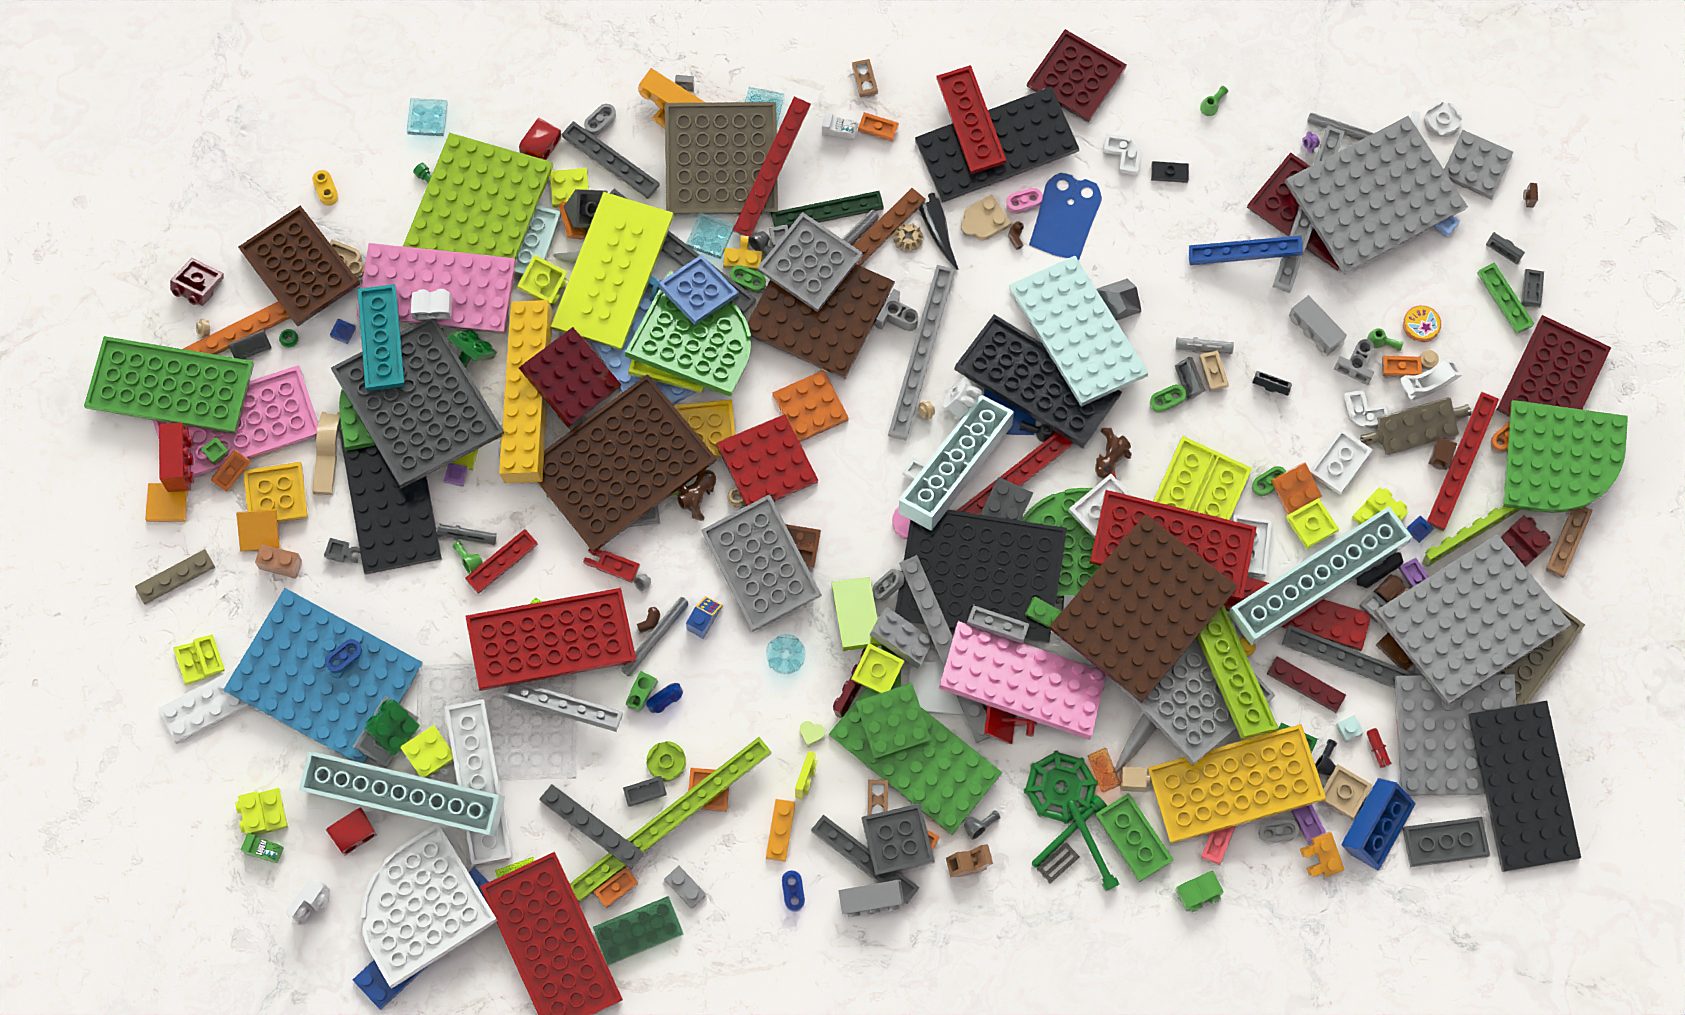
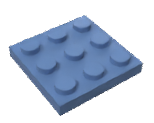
[658,254,738,325]

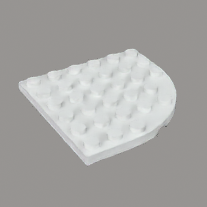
[361,823,498,989]

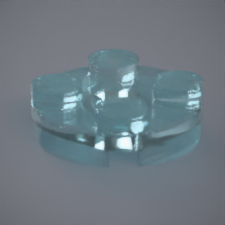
[766,634,806,674]

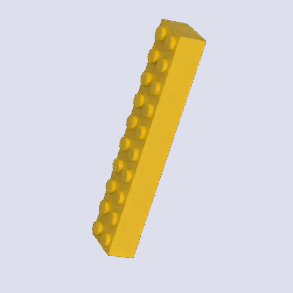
[499,300,553,484]

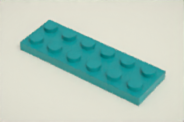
[357,284,405,391]

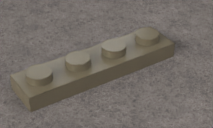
[135,549,215,604]

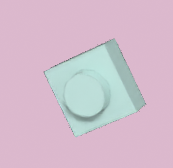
[1336,715,1364,742]

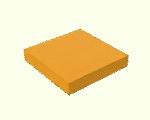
[145,483,188,522]
[236,509,280,551]

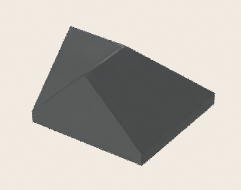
[564,189,608,228]
[1096,278,1142,320]

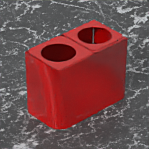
[519,117,562,160]
[326,807,377,856]

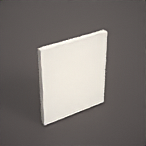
[909,661,965,715]

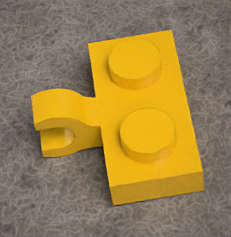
[723,236,762,271]

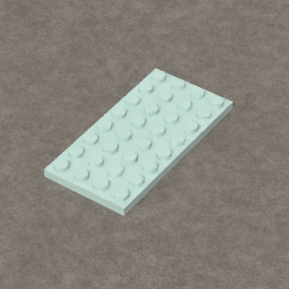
[1009,256,1148,406]

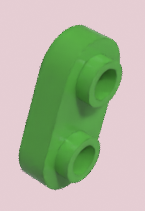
[730,265,766,293]
[1149,385,1186,412]
[1252,466,1286,496]

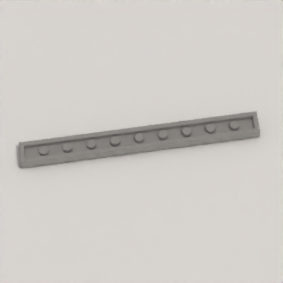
[1272,125,1345,293]
[888,265,955,441]
[899,555,991,743]

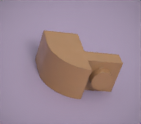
[946,844,993,877]

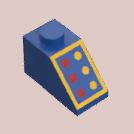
[686,596,723,639]

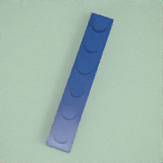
[1189,235,1303,265]

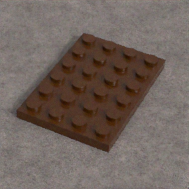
[238,205,360,327]

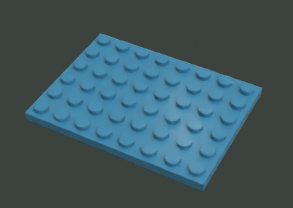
[223,588,423,764]

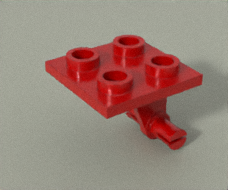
[984,705,1037,744]

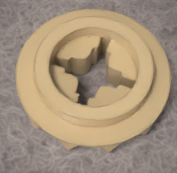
[893,222,923,251]

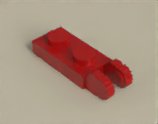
[583,548,640,583]

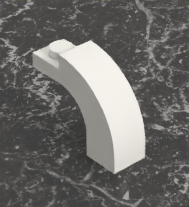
[1400,359,1462,400]

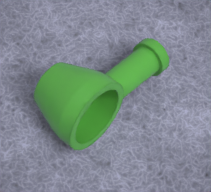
[1200,86,1229,116]
[1367,328,1404,351]
[452,541,483,574]

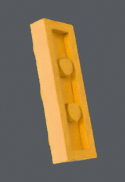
[766,799,795,862]

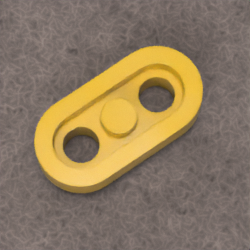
[312,170,338,206]

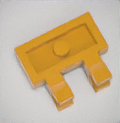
[1300,831,1345,877]

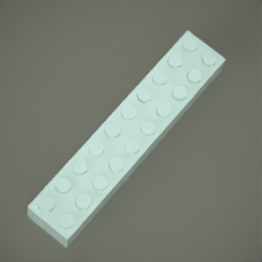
[1228,507,1412,646]
[299,751,505,836]

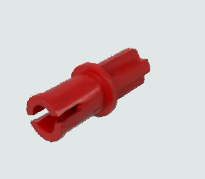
[1366,728,1392,768]

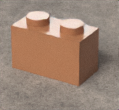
[255,544,302,578]

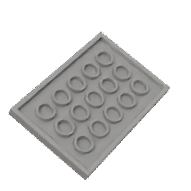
[701,494,822,632]

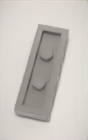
[967,605,1029,644]

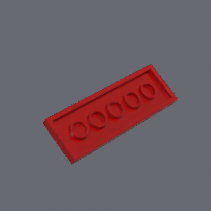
[936,65,1006,174]

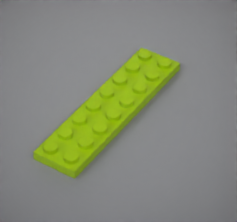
[1197,605,1279,739]

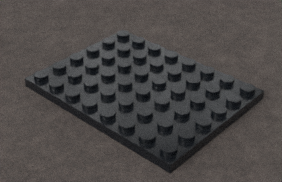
[895,510,1067,643]

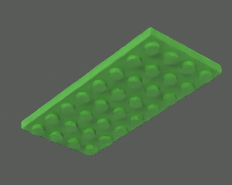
[84,336,254,434]
[829,685,1002,835]

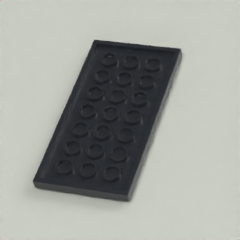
[915,86,1079,203]
[954,314,1122,448]
[339,429,442,575]
[1468,700,1581,872]

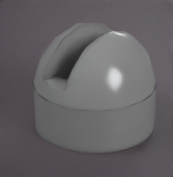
[634,574,651,591]

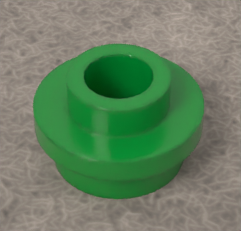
[279,329,299,348]

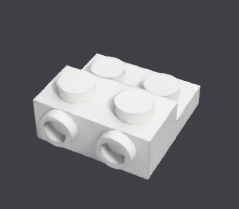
[285,879,330,925]

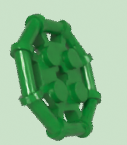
[1024,750,1098,824]

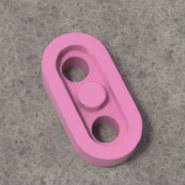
[1006,188,1043,213]

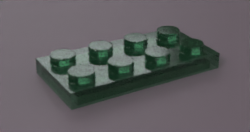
[593,896,684,965]

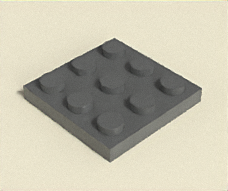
[861,804,935,877]

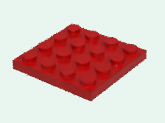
[716,414,819,510]

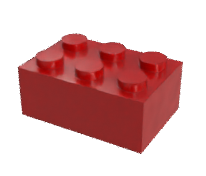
[159,422,194,492]

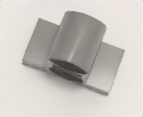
[876,289,918,331]
[1334,339,1374,385]

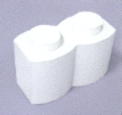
[411,289,452,320]

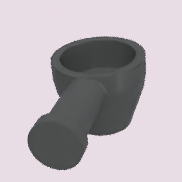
[748,231,771,255]
[964,810,1001,840]

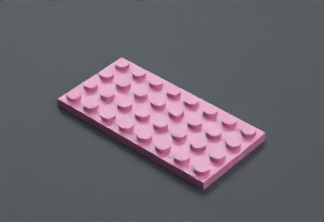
[357,243,517,333]
[153,365,318,477]
[938,621,1106,740]

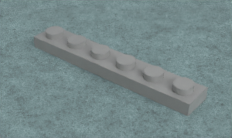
[503,683,623,732]

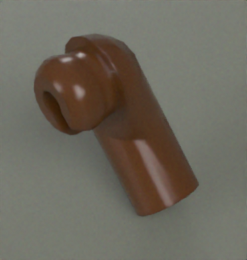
[1008,221,1024,250]
[637,607,660,633]

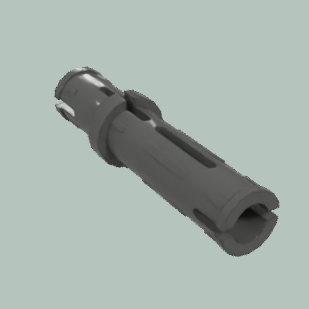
[437,523,497,546]

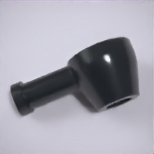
[1020,420,1055,442]
[1315,739,1337,776]

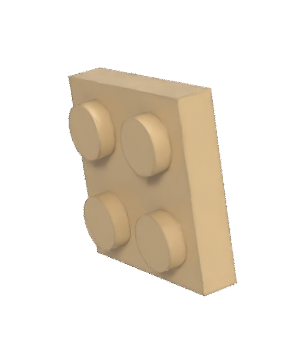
[1322,764,1373,819]

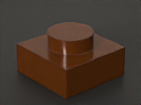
[1523,183,1538,208]

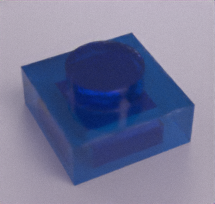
[330,319,356,344]
[1406,515,1434,543]

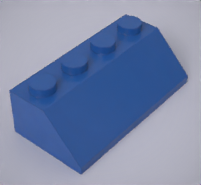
[1341,778,1416,870]

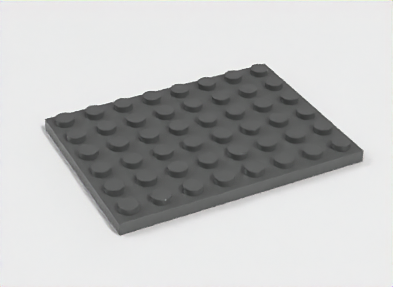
[331,319,504,489]

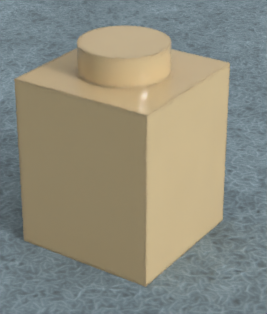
[1120,767,1150,792]

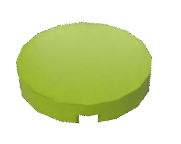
[647,741,686,781]

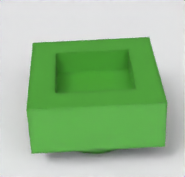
[201,437,229,465]

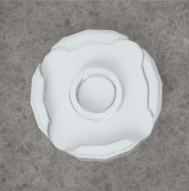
[1424,101,1462,137]

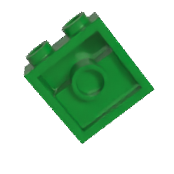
[364,699,420,756]

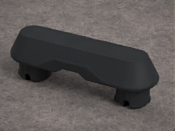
[1355,552,1404,588]

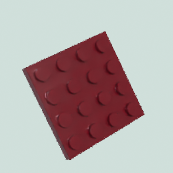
[1026,29,1127,122]
[518,327,621,427]

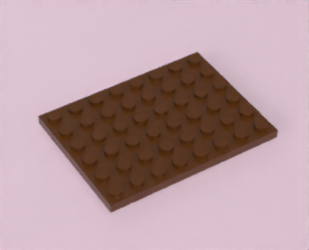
[537,374,717,553]
[1049,514,1238,703]

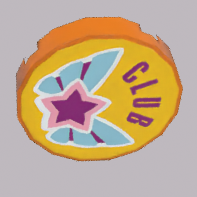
[1403,305,1441,342]

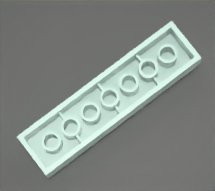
[898,395,1014,531]

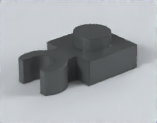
[324,538,361,563]

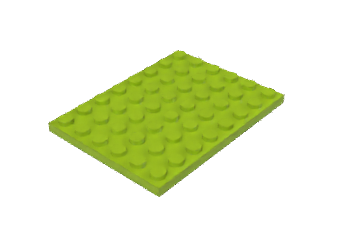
[403,132,554,259]

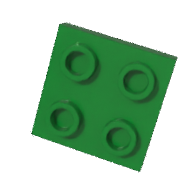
[448,330,497,368]

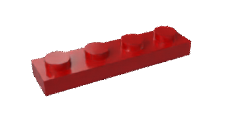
[465,529,538,594]

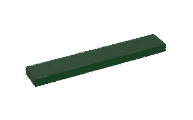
[771,190,884,229]

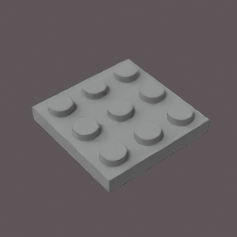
[1444,130,1513,200]

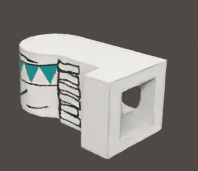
[822,112,858,140]

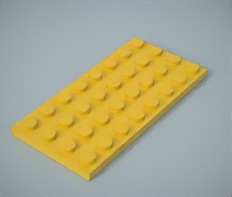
[1148,724,1326,844]

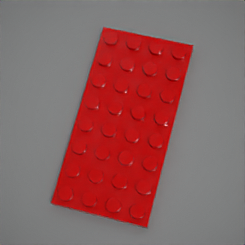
[1089,490,1257,601]
[465,588,636,691]
[480,851,623,1015]

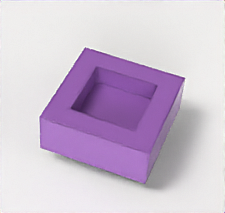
[444,463,468,487]

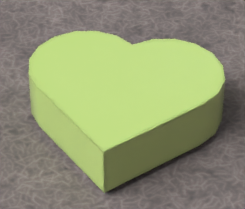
[800,721,825,747]

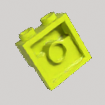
[517,255,568,305]
[1352,487,1408,525]
[235,788,288,836]

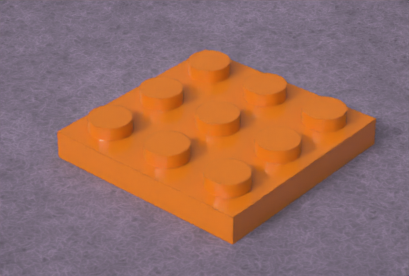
[772,370,849,442]

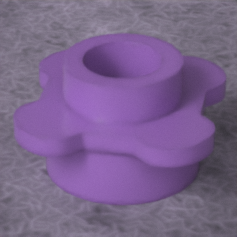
[1302,131,1320,153]

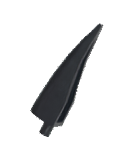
[919,193,959,270]

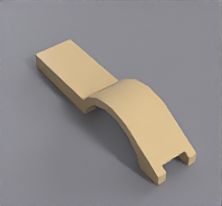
[312,412,341,495]

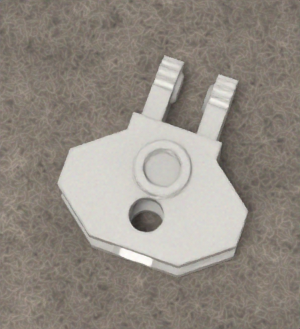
[943,377,982,419]

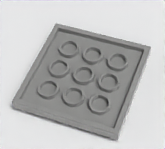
[757,212,863,312]

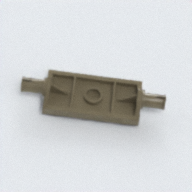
[1360,397,1472,455]

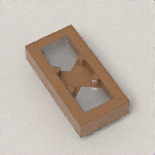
[852,59,878,97]
[867,779,888,815]

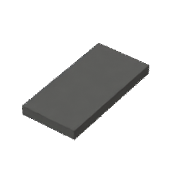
[1402,817,1490,867]

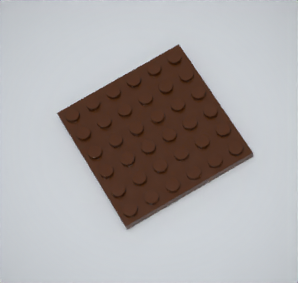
[747,264,895,379]

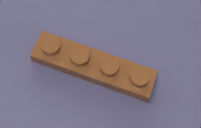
[1545,507,1593,578]

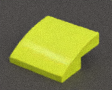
[173,634,225,685]

